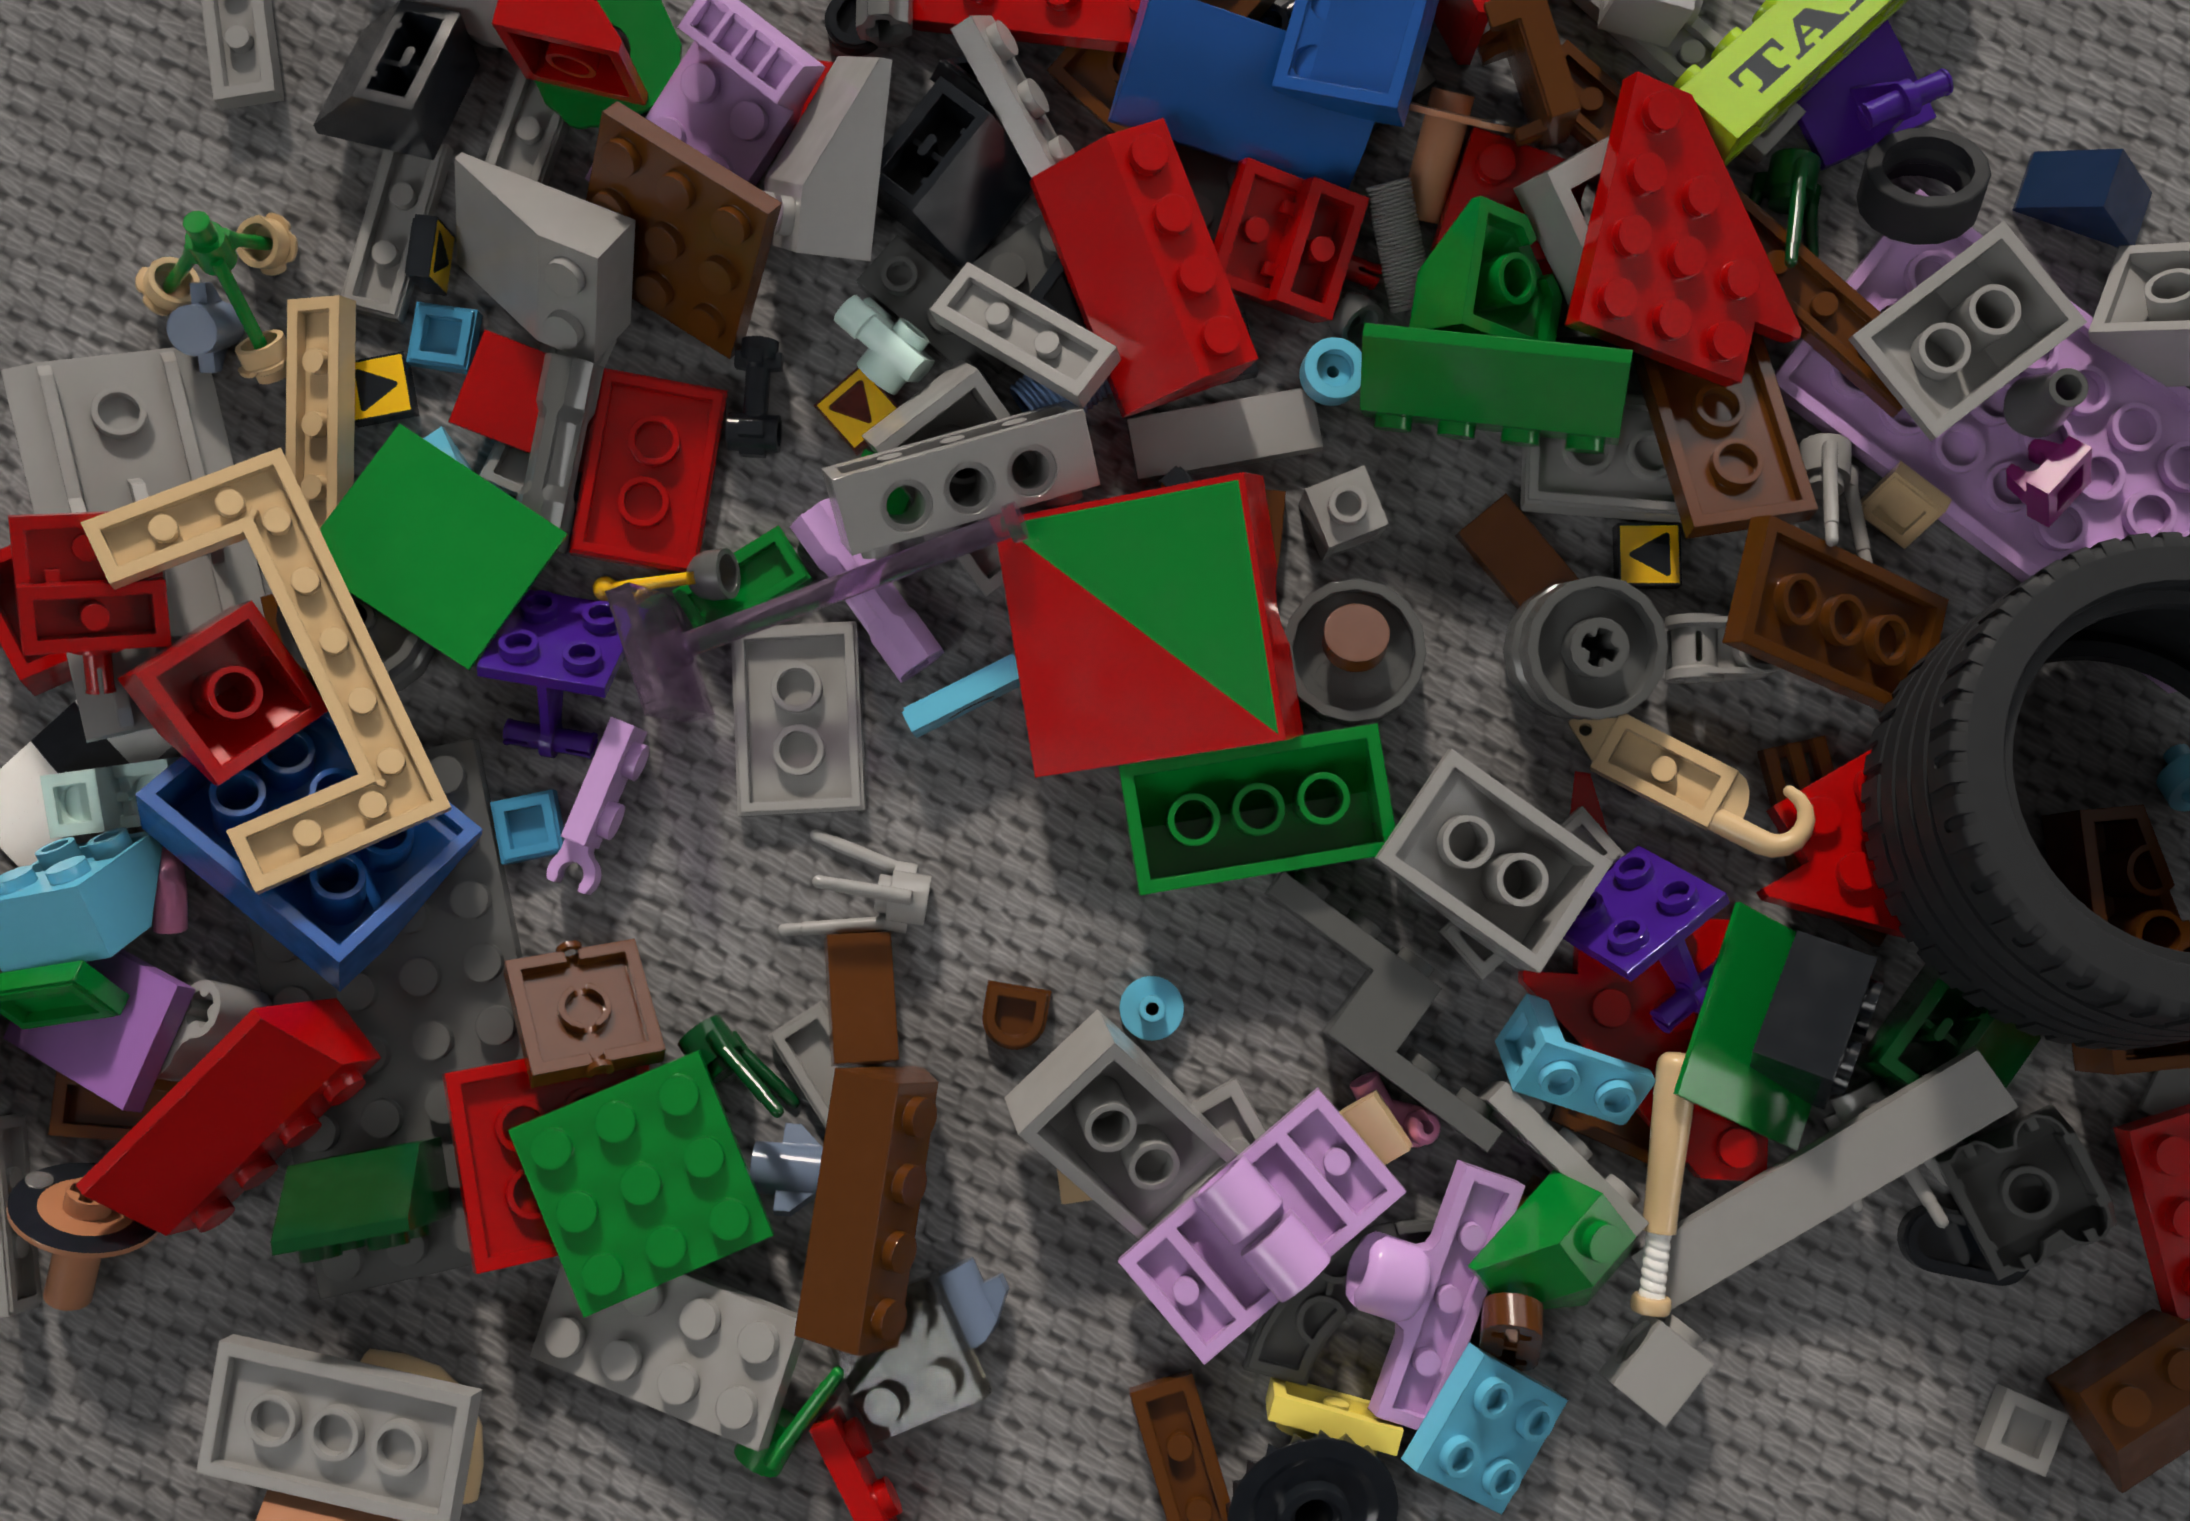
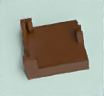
[1477,0,1581,150]

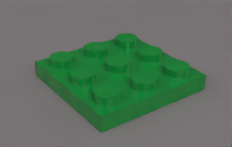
[508,1049,774,1318]

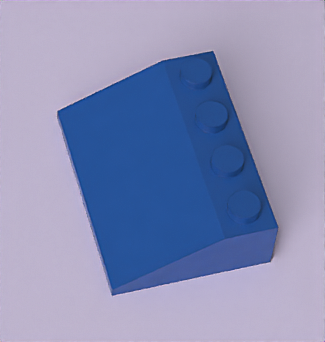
[135,711,483,992]

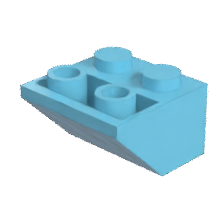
[0,827,163,972]

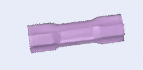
[790,498,944,683]

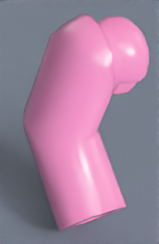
[152,846,188,934]
[1350,1071,1441,1148]

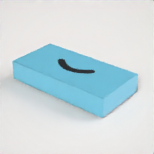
[902,653,1020,738]

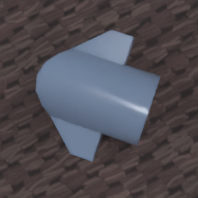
[167,282,244,373]
[750,1123,823,1217]
[919,1257,1009,1349]

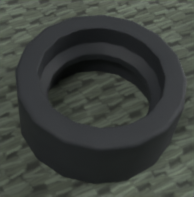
[1856,127,1991,245]

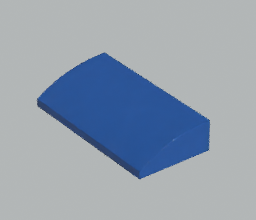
[1108,0,1375,189]
[1272,0,1439,127]

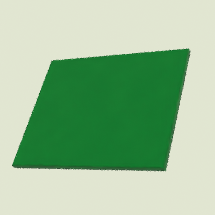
[320,423,568,671]
[1673,902,1812,1151]

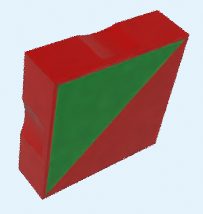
[993,472,1304,778]

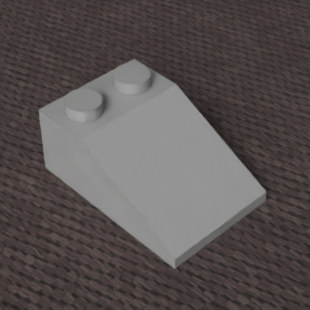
[764,56,892,261]
[454,152,636,363]
[1848,221,2087,441]
[862,360,1074,596]
[1374,748,1613,973]
[1004,1009,1239,1240]

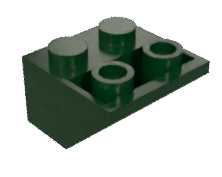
[1856,964,2041,1142]
[270,1137,453,1263]

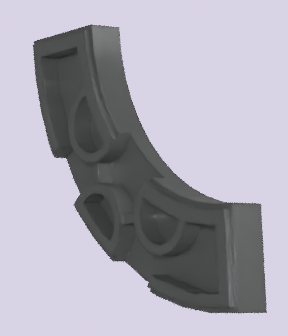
[1242,1217,1436,1386]

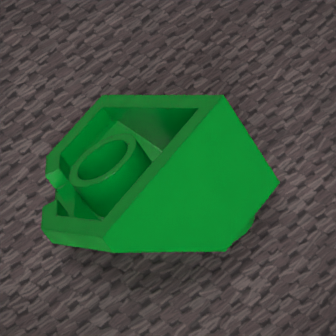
[1409,196,1563,342]
[1468,1170,1636,1309]

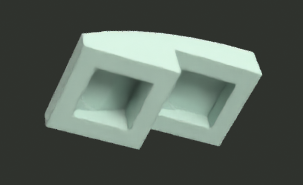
[40,757,180,839]

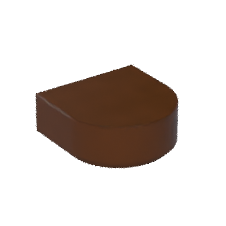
[982,980,1052,1050]

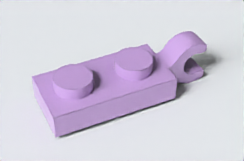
[546,717,649,895]

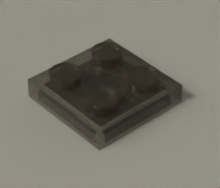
[831,1270,992,1444]

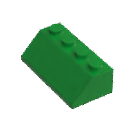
[1360,323,1633,454]
[1118,723,1395,895]

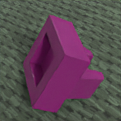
[2006,436,2092,528]

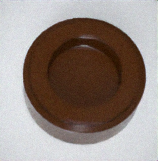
[1322,603,1390,672]

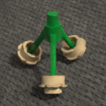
[135,211,298,384]

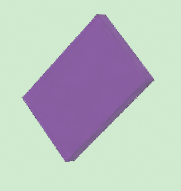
[3,949,196,1113]

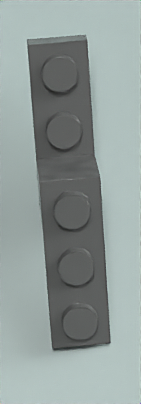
[1264,870,1503,1153]

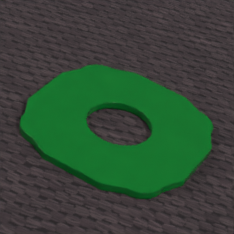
[535,0,682,129]

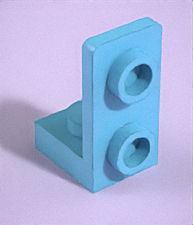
[1495,993,1655,1125]

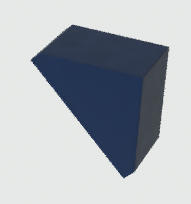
[2012,149,2152,248]

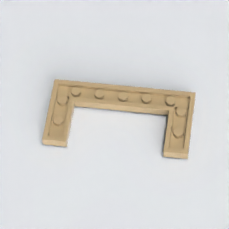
[80,447,452,895]

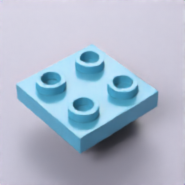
[1401,1343,1568,1515]

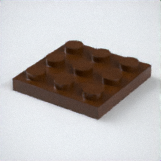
[586,101,782,359]

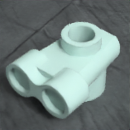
[834,295,935,395]

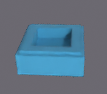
[406,301,483,374]
[490,789,565,865]

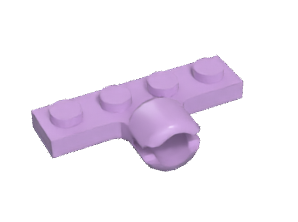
[1345,1160,1525,1430]

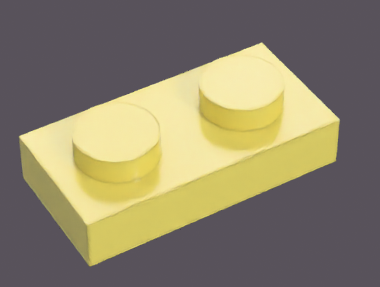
[1265,1377,1404,1456]

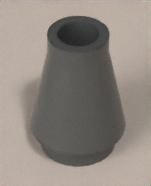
[2003,368,2089,438]

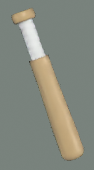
[1630,1052,1694,1317]

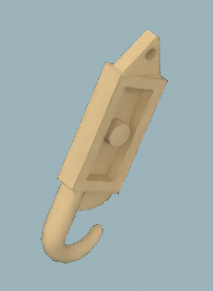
[1569,714,1816,858]

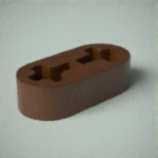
[1478,1292,1544,1372]

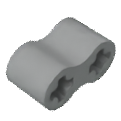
[157,980,272,1082]

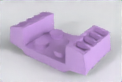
[585,0,825,186]

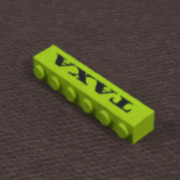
[1673,0,1908,166]

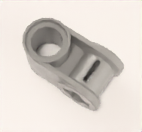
[1665,613,1781,684]

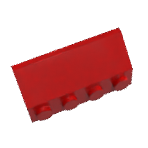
[1029,118,1259,418]
[76,998,382,1236]

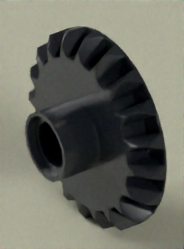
[1225,1429,1398,1521]

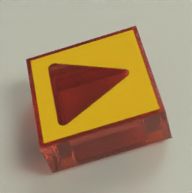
[813,367,898,456]

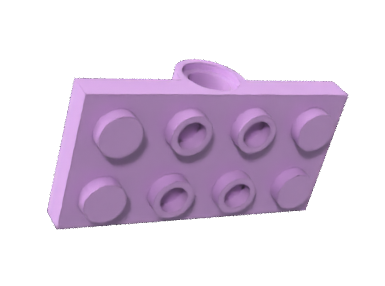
[1118,1087,1406,1365]

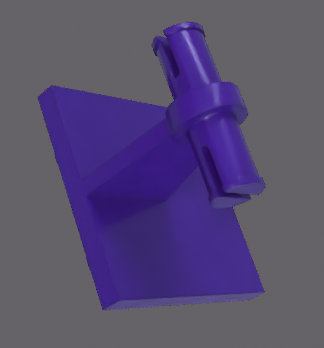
[1796,20,1954,171]
[476,590,642,760]
[1563,845,1730,1033]

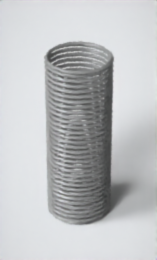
[1365,177,1427,313]

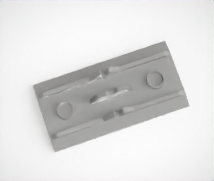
[1,348,265,743]

